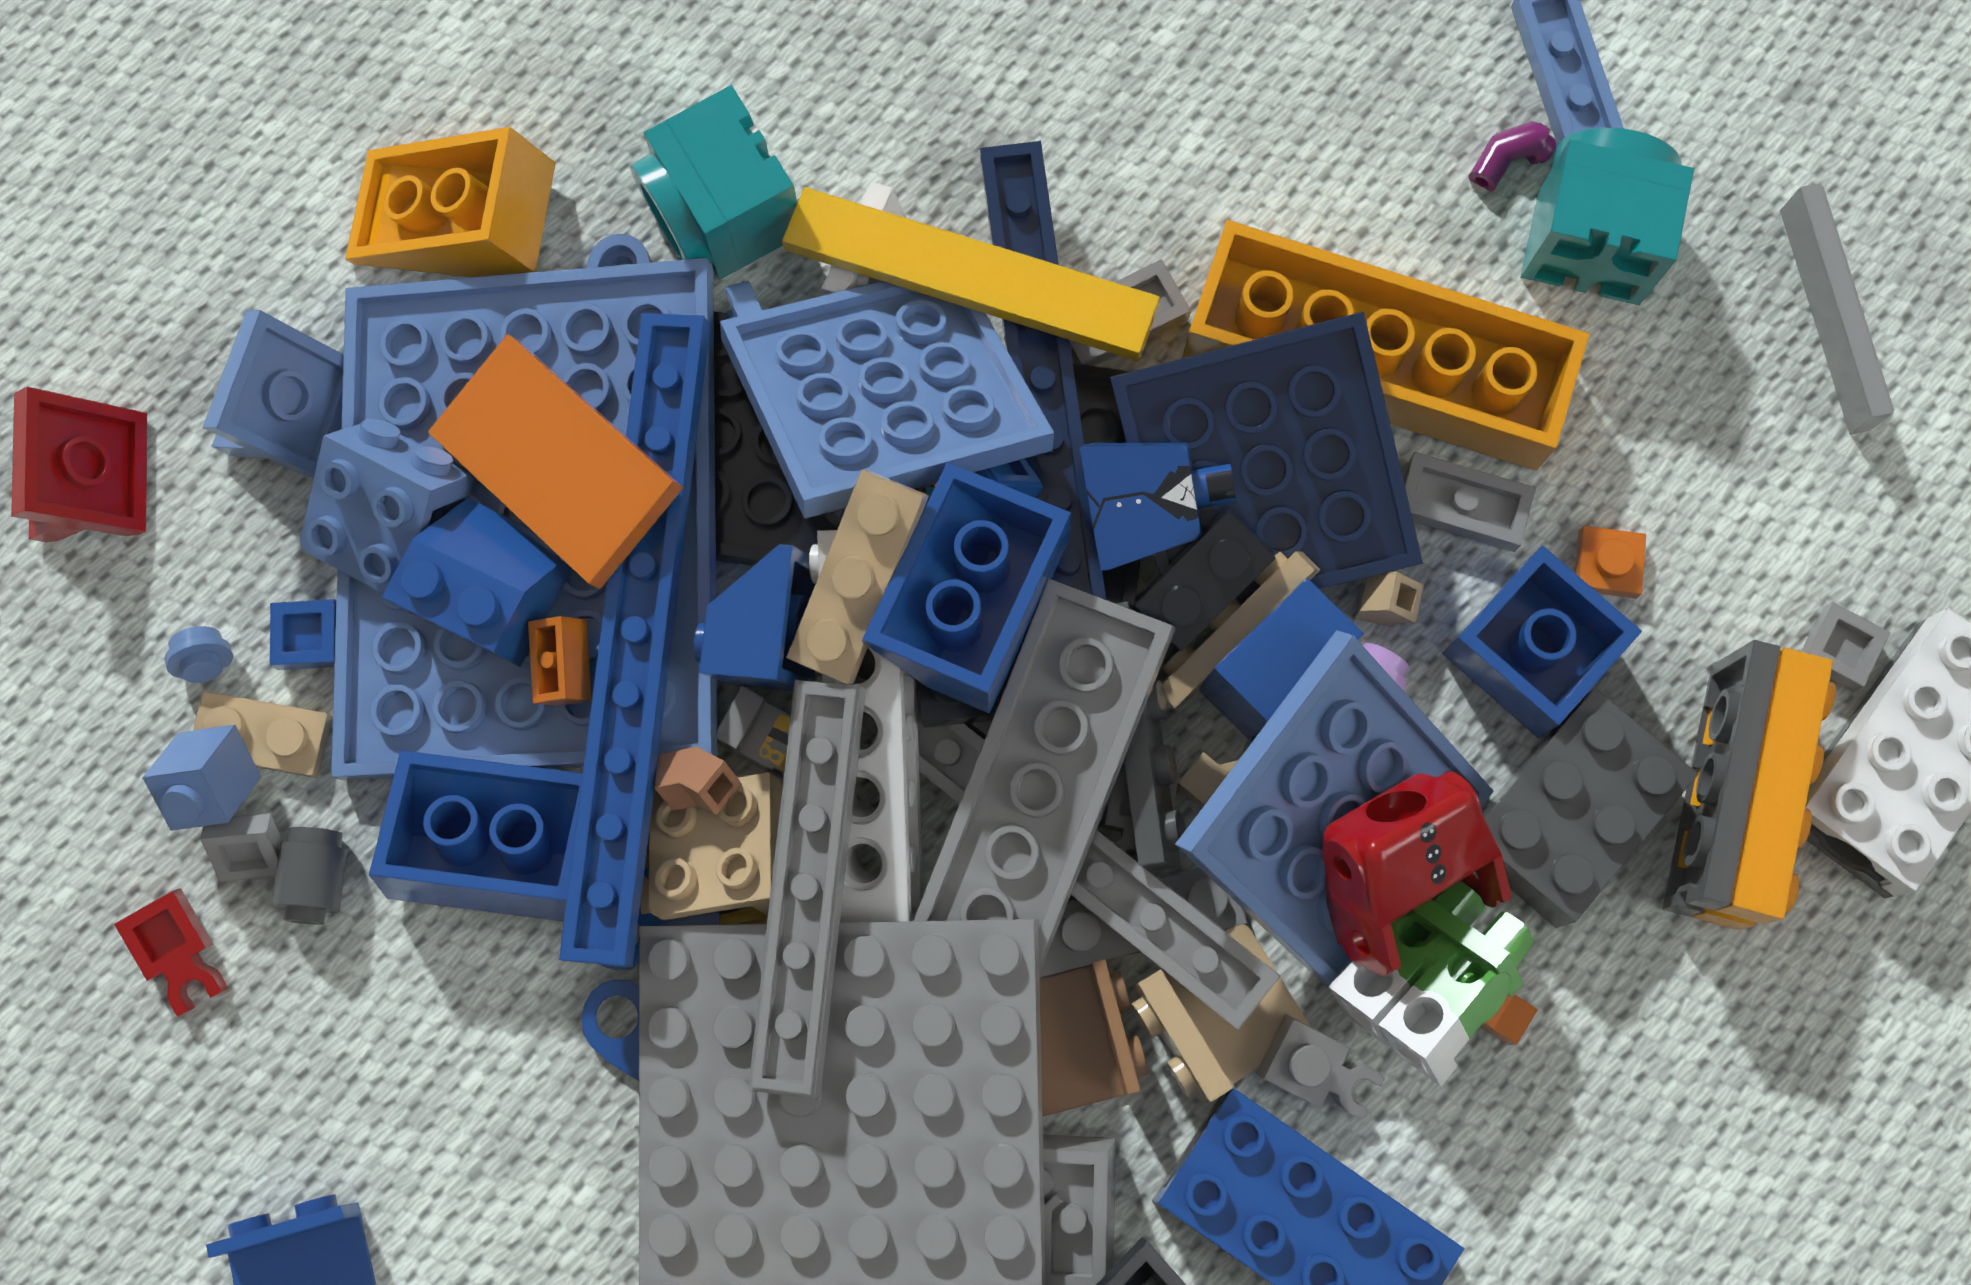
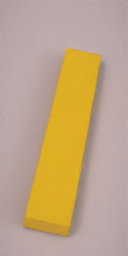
[782,187,1160,361]

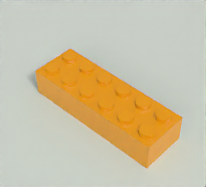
[1182,220,1590,471]

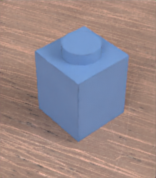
[142,725,261,831]

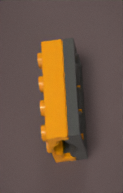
[1662,639,1836,930]

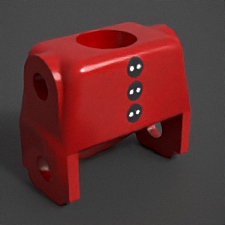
[1322,771,1512,976]

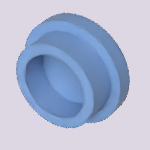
[164,626,233,683]

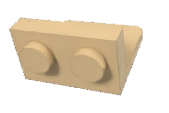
[648,772,783,920]
[1131,924,1310,1103]

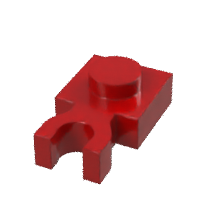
[114,888,228,1017]

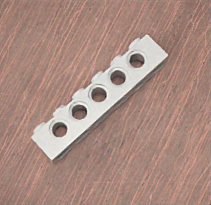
[809,530,923,923]

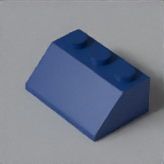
[862,462,1071,714]
[369,750,583,922]

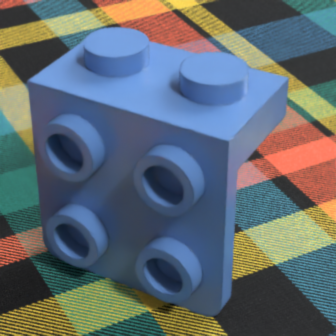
[300,419,475,594]

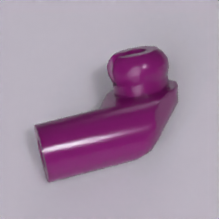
[1468,121,1556,192]

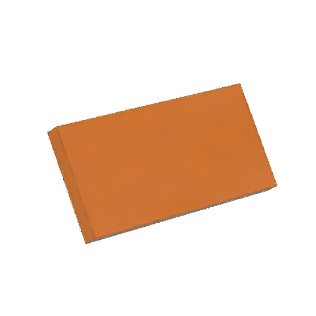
[428,334,684,589]

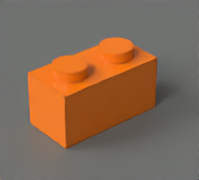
[528,616,592,706]

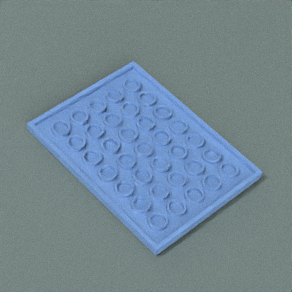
[331,258,718,781]

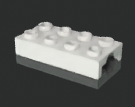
[1805,607,1971,899]

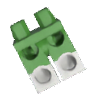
[1329,881,1534,1087]

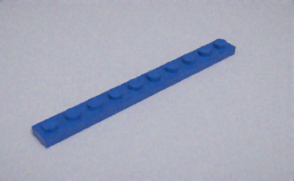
[559,313,710,967]

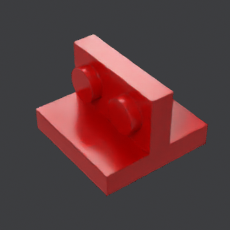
[11,386,147,542]

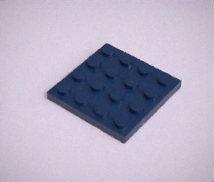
[1110,311,1423,604]

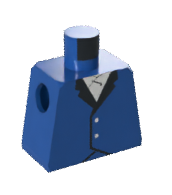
[1079,443,1237,571]

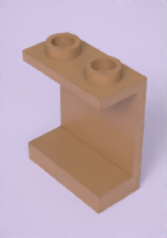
[1040,959,1148,1117]

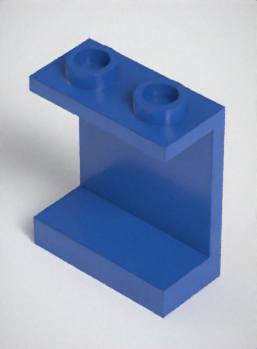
[206,1194,376,1285]

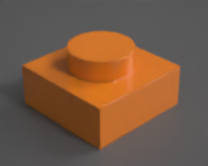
[1575,526,1646,599]

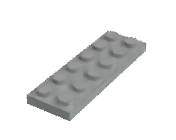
[914,579,1176,974]

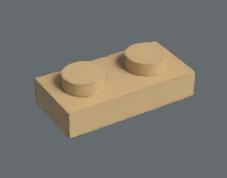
[193,691,333,779]

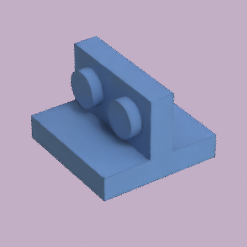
[202,310,344,478]

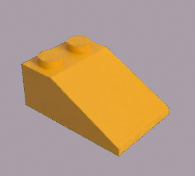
[345,127,556,277]

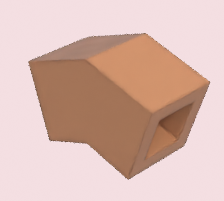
[654,746,742,815]

